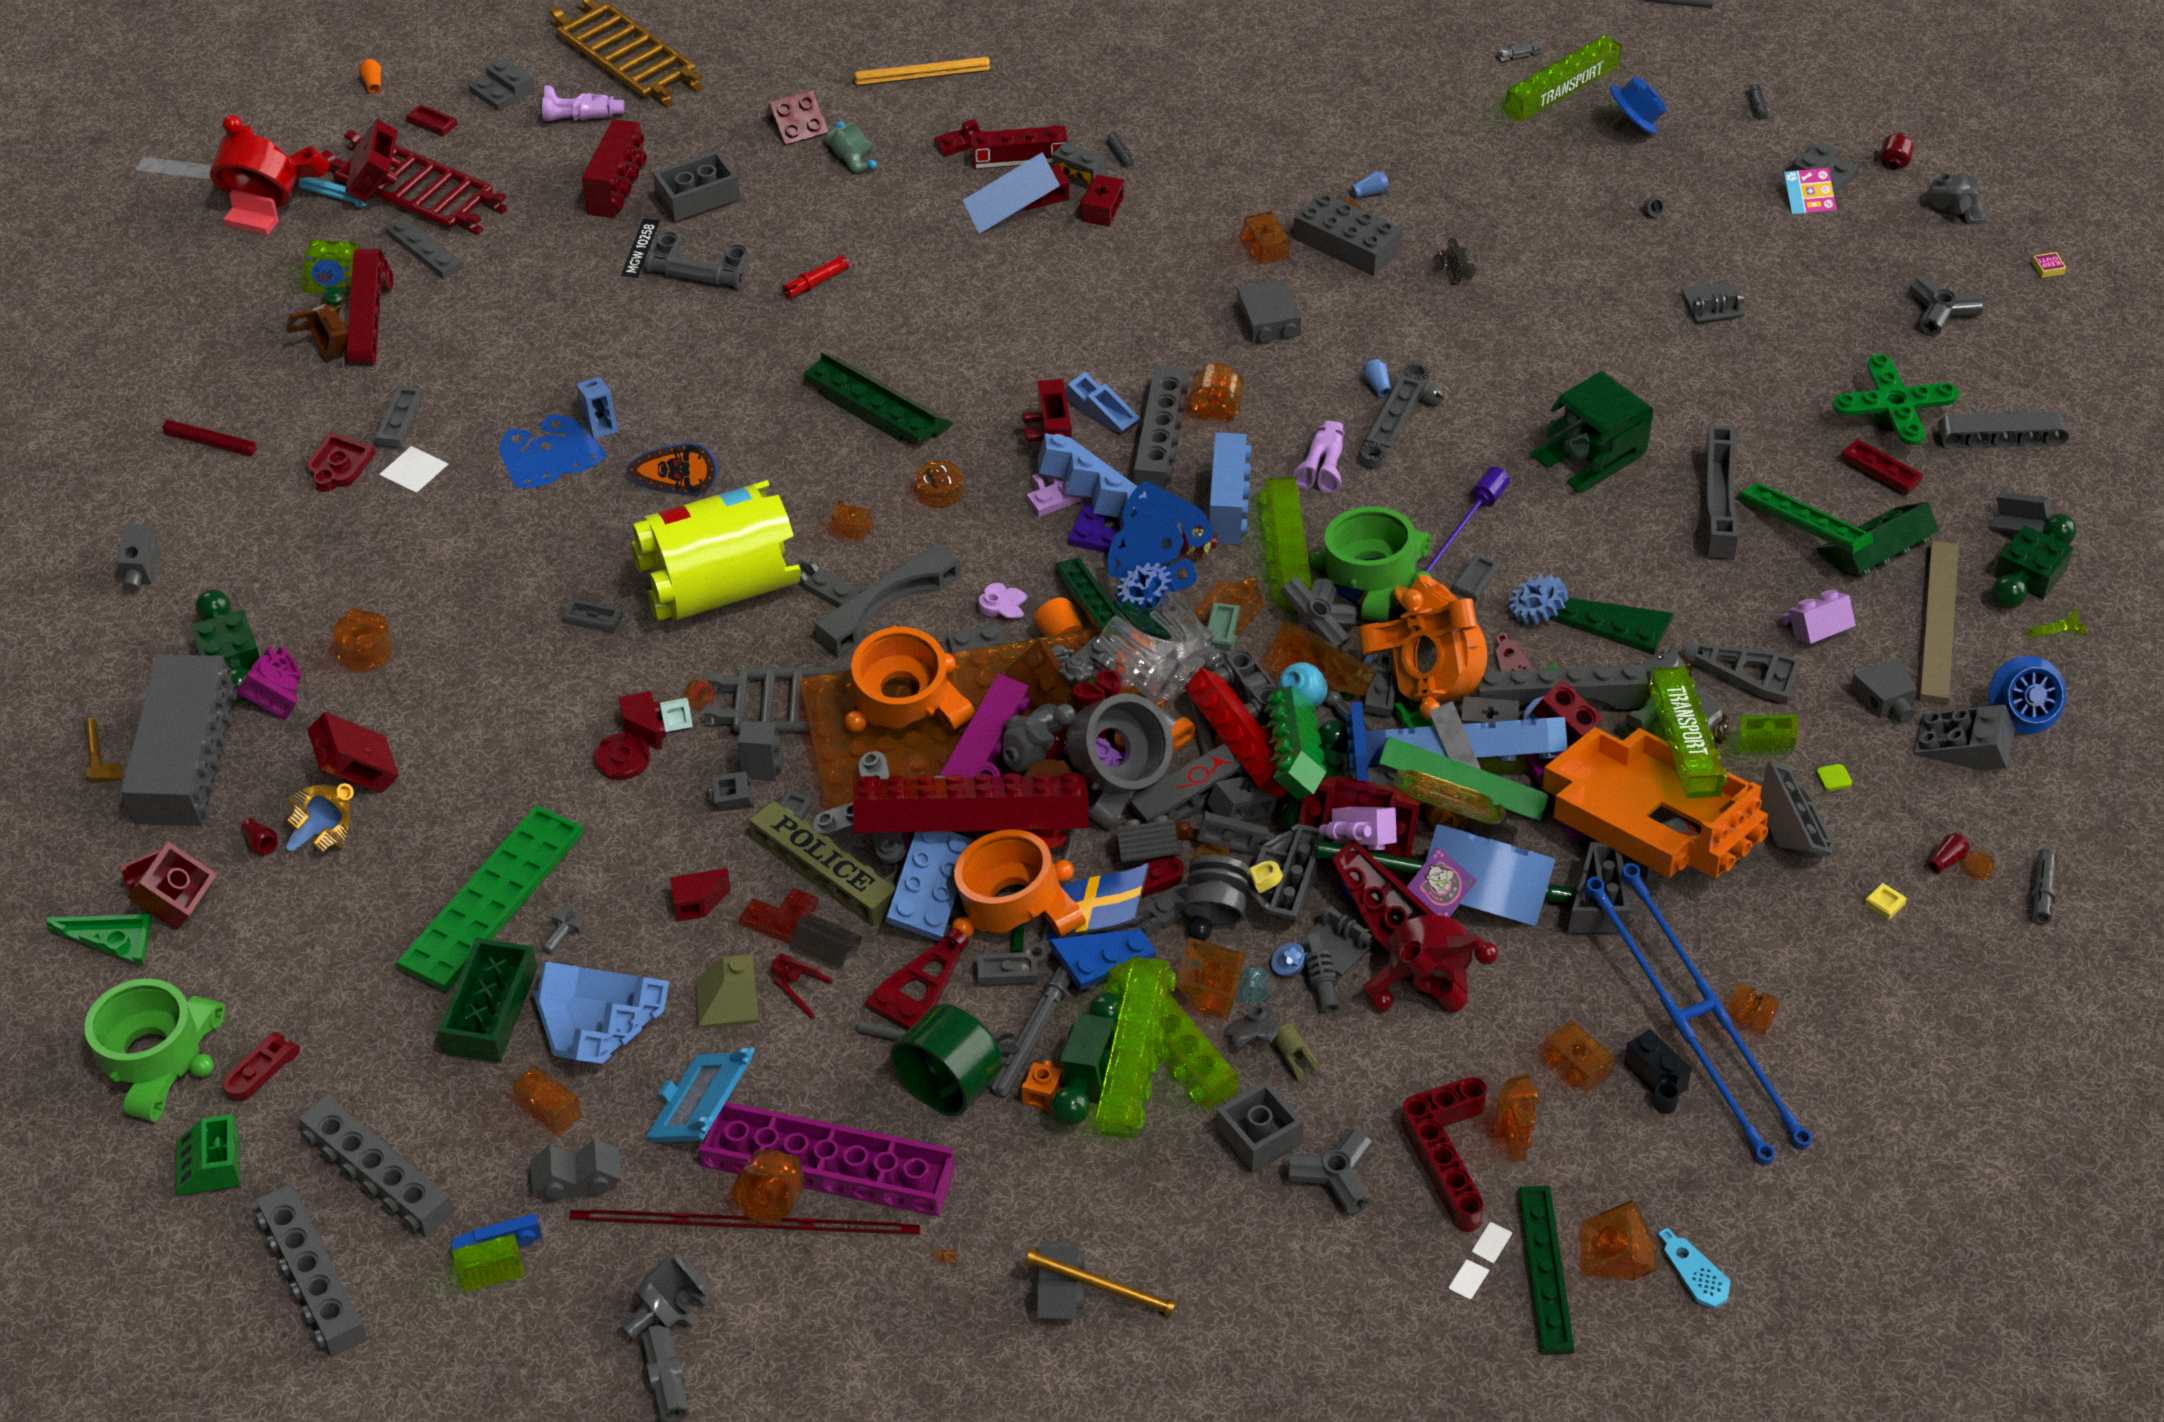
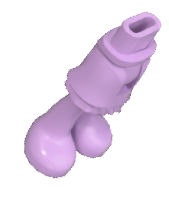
[542,85,624,122]

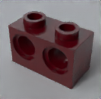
[1532,680,1603,746]

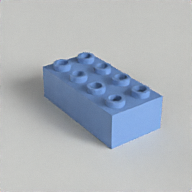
[1209,433,1251,544]

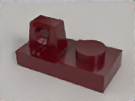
[934,119,981,157]

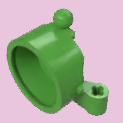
[1310,507,1432,623]
[83,979,225,1122]

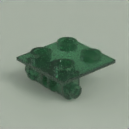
[1112,600,1179,652]

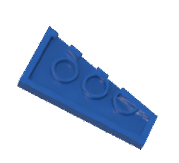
[1346,702,1369,782]

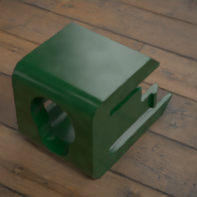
[1529,371,1653,493]

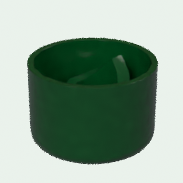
[890,1004,1002,1116]

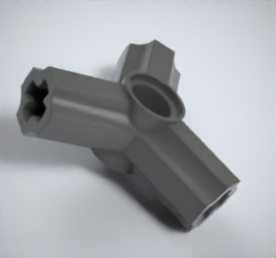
[1909,275,1983,337]
[1289,1128,1372,1215]

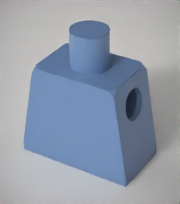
[576,377,618,438]

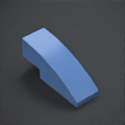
[1065,372,1140,433]

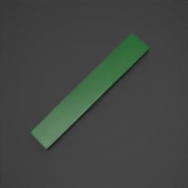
[1739,482,1873,554]
[1378,736,1549,822]

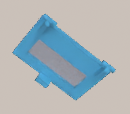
[646,1047,755,1142]

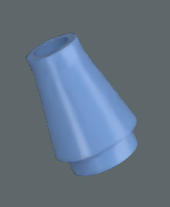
[1351,171,1389,198]
[1363,359,1392,398]

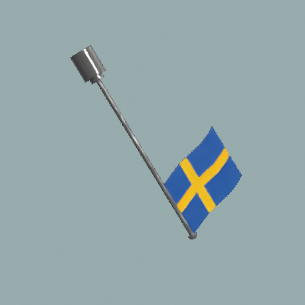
[1038,768,1149,948]

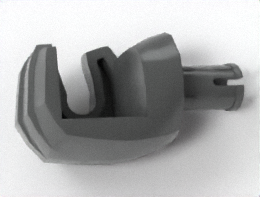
[621,1256,711,1340]

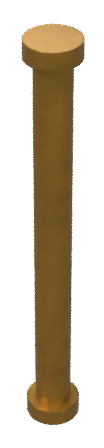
[1024,1247,1176,1318]

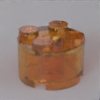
[1189,364,1244,422]
[333,608,393,672]
[733,1149,805,1224]

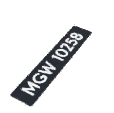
[621,219,660,278]

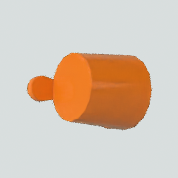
[1033,597,1088,652]

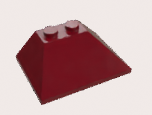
[1299,776,1420,885]

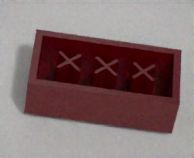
[582,119,647,219]

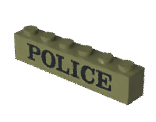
[749,801,896,927]

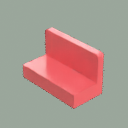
[223,190,279,236]

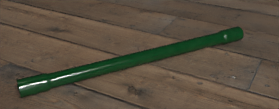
[1315,840,1577,906]

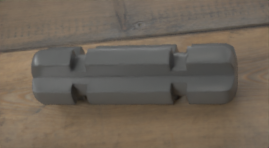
[1497,41,1542,62]
[1749,83,1770,119]
[1107,132,1135,167]

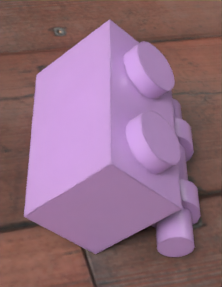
[1781,590,1856,644]
[1319,807,1397,850]

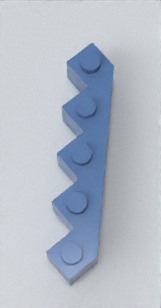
[1037,433,1182,550]
[1365,717,1567,767]

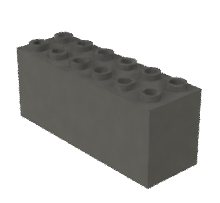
[121,654,237,826]

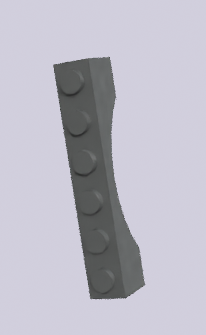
[1705,425,1738,559]
[815,543,960,658]
[1476,665,1648,709]

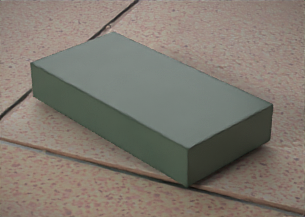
[1204,602,1240,651]

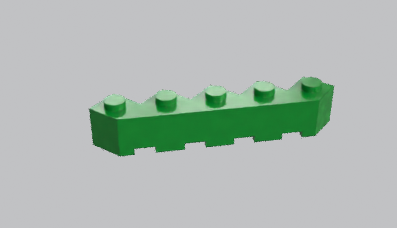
[1264,685,1326,800]

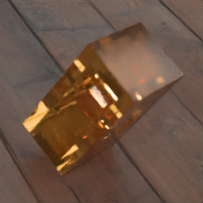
[1241,211,1290,265]
[1543,1020,1616,1094]
[512,1065,582,1136]

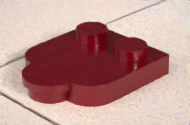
[307,432,376,492]

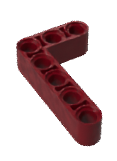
[347,249,393,364]
[1401,1077,1487,1232]

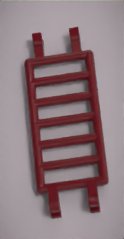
[321,130,508,235]

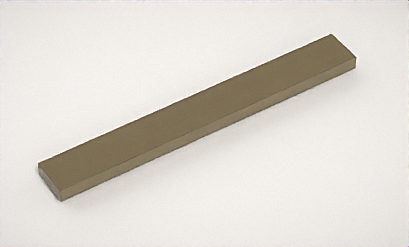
[1919,541,1959,705]

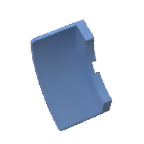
[1426,824,1556,926]

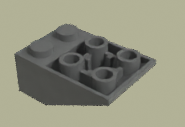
[1914,705,2015,771]

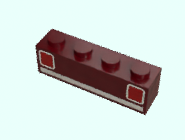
[971,125,1068,169]

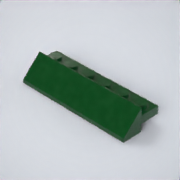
[804,352,953,446]

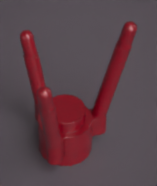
[770,953,833,1019]

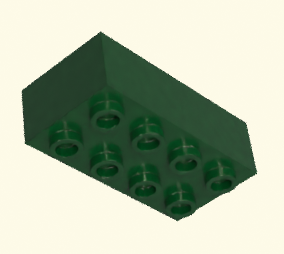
[437,938,538,1063]

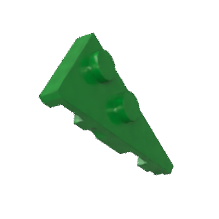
[46,914,153,966]

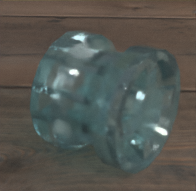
[1239,967,1272,1004]

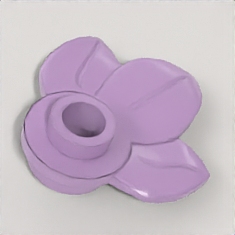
[978,583,1028,618]

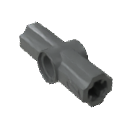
[642,1325,689,1422]

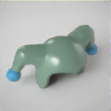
[824,121,877,173]

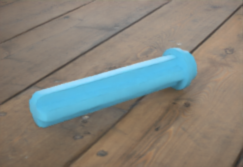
[299,177,369,207]

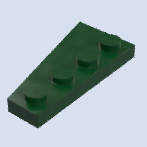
[1551,597,1674,655]

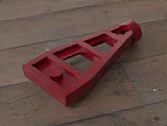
[865,928,969,1031]

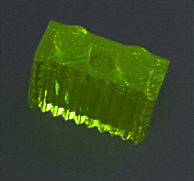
[1737,714,1799,752]
[452,1234,525,1294]

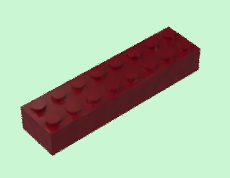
[853,772,1088,833]

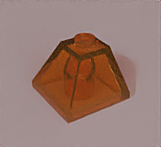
[1581,1200,1656,1281]

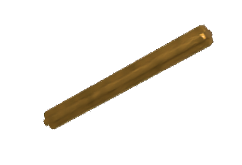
[854,57,990,85]

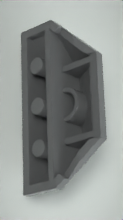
[1760,762,1834,857]
[1246,823,1325,920]

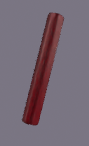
[162,419,257,456]

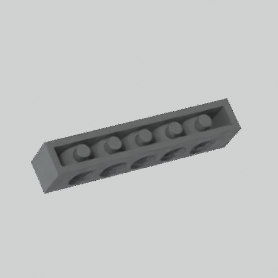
[1134,365,1189,490]
[298,1096,454,1237]
[255,1184,368,1357]

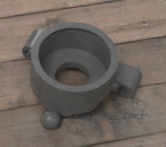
[1053,693,1176,830]

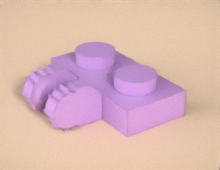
[1027,474,1085,517]

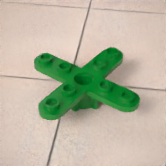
[1832,354,1959,446]

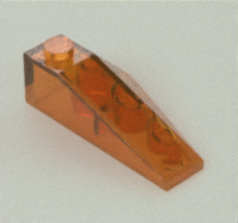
[1262,621,1377,695]

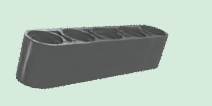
[1937,412,2069,449]

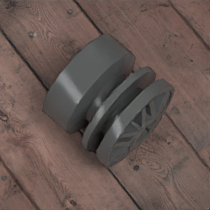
[1183,855,1250,925]

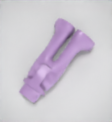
[1292,420,1344,494]

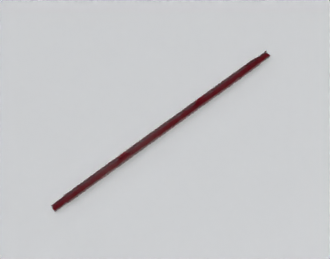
[569,1209,921,1234]

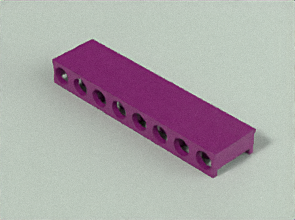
[699,1102,956,1217]

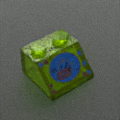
[302,239,360,297]

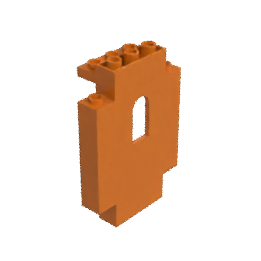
[1542,727,1768,879]

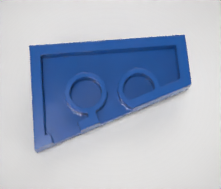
[1049,929,1156,991]

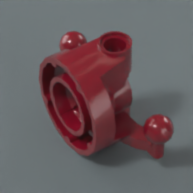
[1363,915,1498,1013]

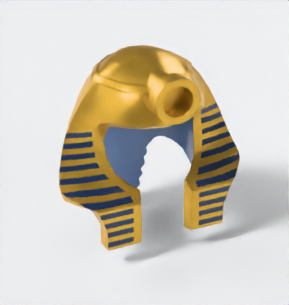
[286,783,354,853]

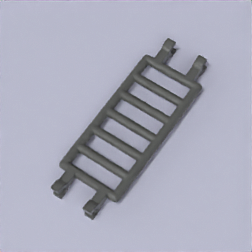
[704,667,939,732]

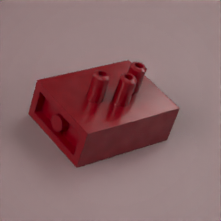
[345,119,401,203]
[1022,379,1072,442]
[307,711,399,793]

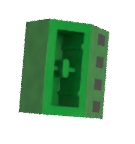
[176,1114,241,1195]

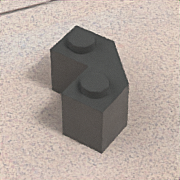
[531,1139,621,1200]
[1037,1241,1085,1319]

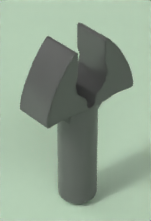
[542,907,584,954]

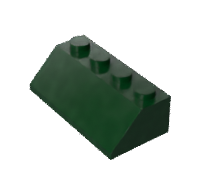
[1816,501,1940,577]

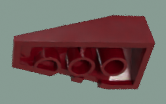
[1332,840,1437,951]

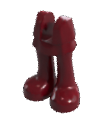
[1073,670,1122,746]

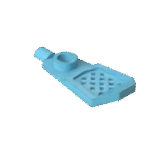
[1658,1228,1731,1309]

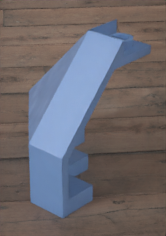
[532,961,669,1064]

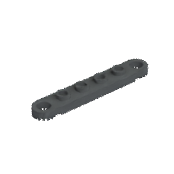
[1360,362,1430,468]

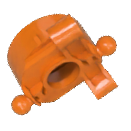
[1358,589,1487,721]
[845,625,976,733]
[952,830,1086,939]

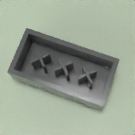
[1293,192,1403,276]

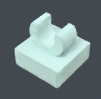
[660,698,693,732]

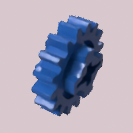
[1117,563,1176,614]

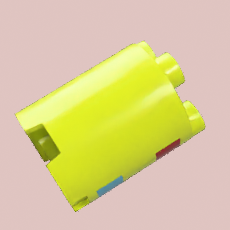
[630,480,801,622]

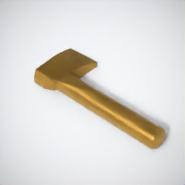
[85,718,122,782]

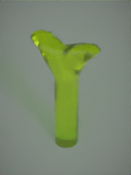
[2029,608,2088,638]

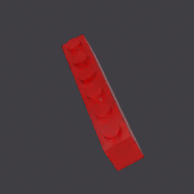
[1184,667,1287,798]

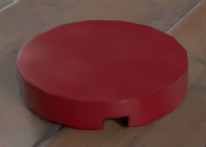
[594,733,651,780]

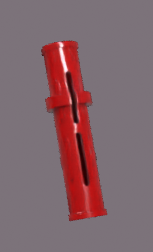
[782,255,849,299]

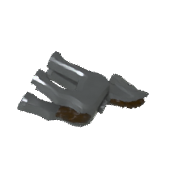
[1616,643,1729,761]

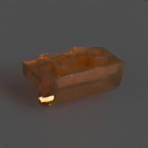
[1493,1073,1539,1162]

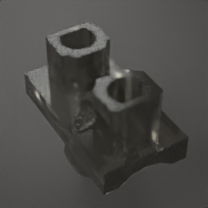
[1433,238,1476,286]
[1463,805,1518,847]

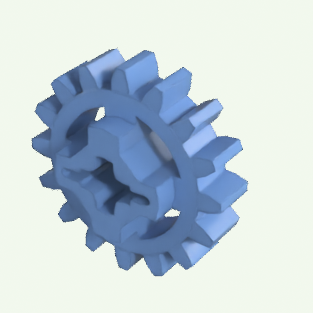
[1509,574,1568,625]

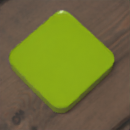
[1817,764,1852,792]

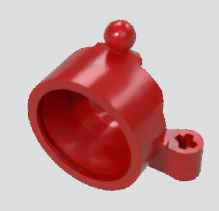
[210,115,330,207]

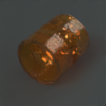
[1727,983,1780,1034]

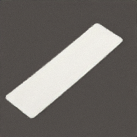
[1449,1222,1512,1299]

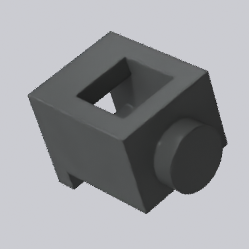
[709,771,754,811]

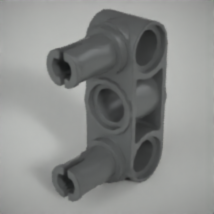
[1212,650,1277,722]

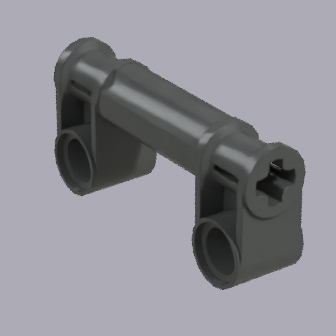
[645,231,750,290]

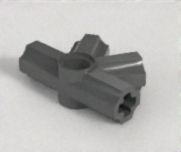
[1280,576,1357,653]

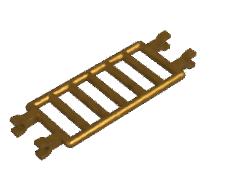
[549,0,704,108]

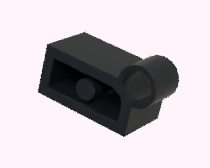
[1624,1029,1692,1114]

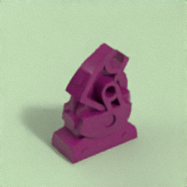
[236,646,301,720]

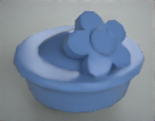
[1271,943,1306,977]

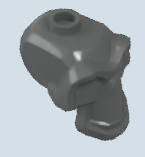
[1928,174,1989,224]
[1003,703,1062,774]

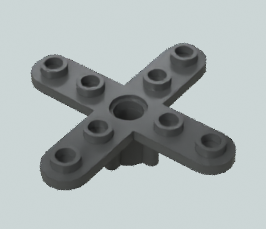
[813,751,945,864]

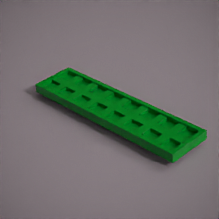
[396,805,584,992]

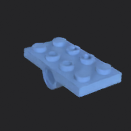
[885,831,974,942]

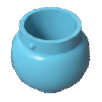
[1278,662,1328,707]

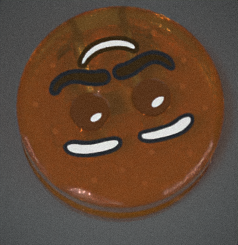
[915,461,964,508]

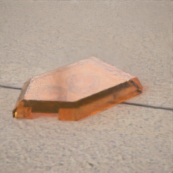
[1190,576,1265,637]

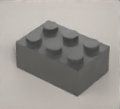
[653,150,741,221]

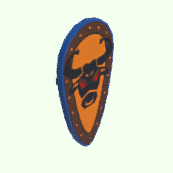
[626,443,718,495]

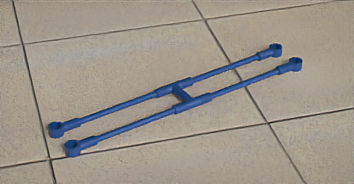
[1585,863,1812,1166]

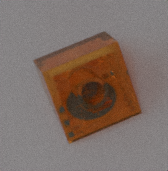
[1176,937,1246,1020]

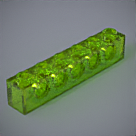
[1106,955,1239,1110]

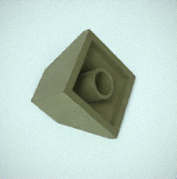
[696,954,759,1029]

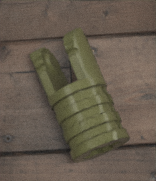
[1273,1023,1321,1081]

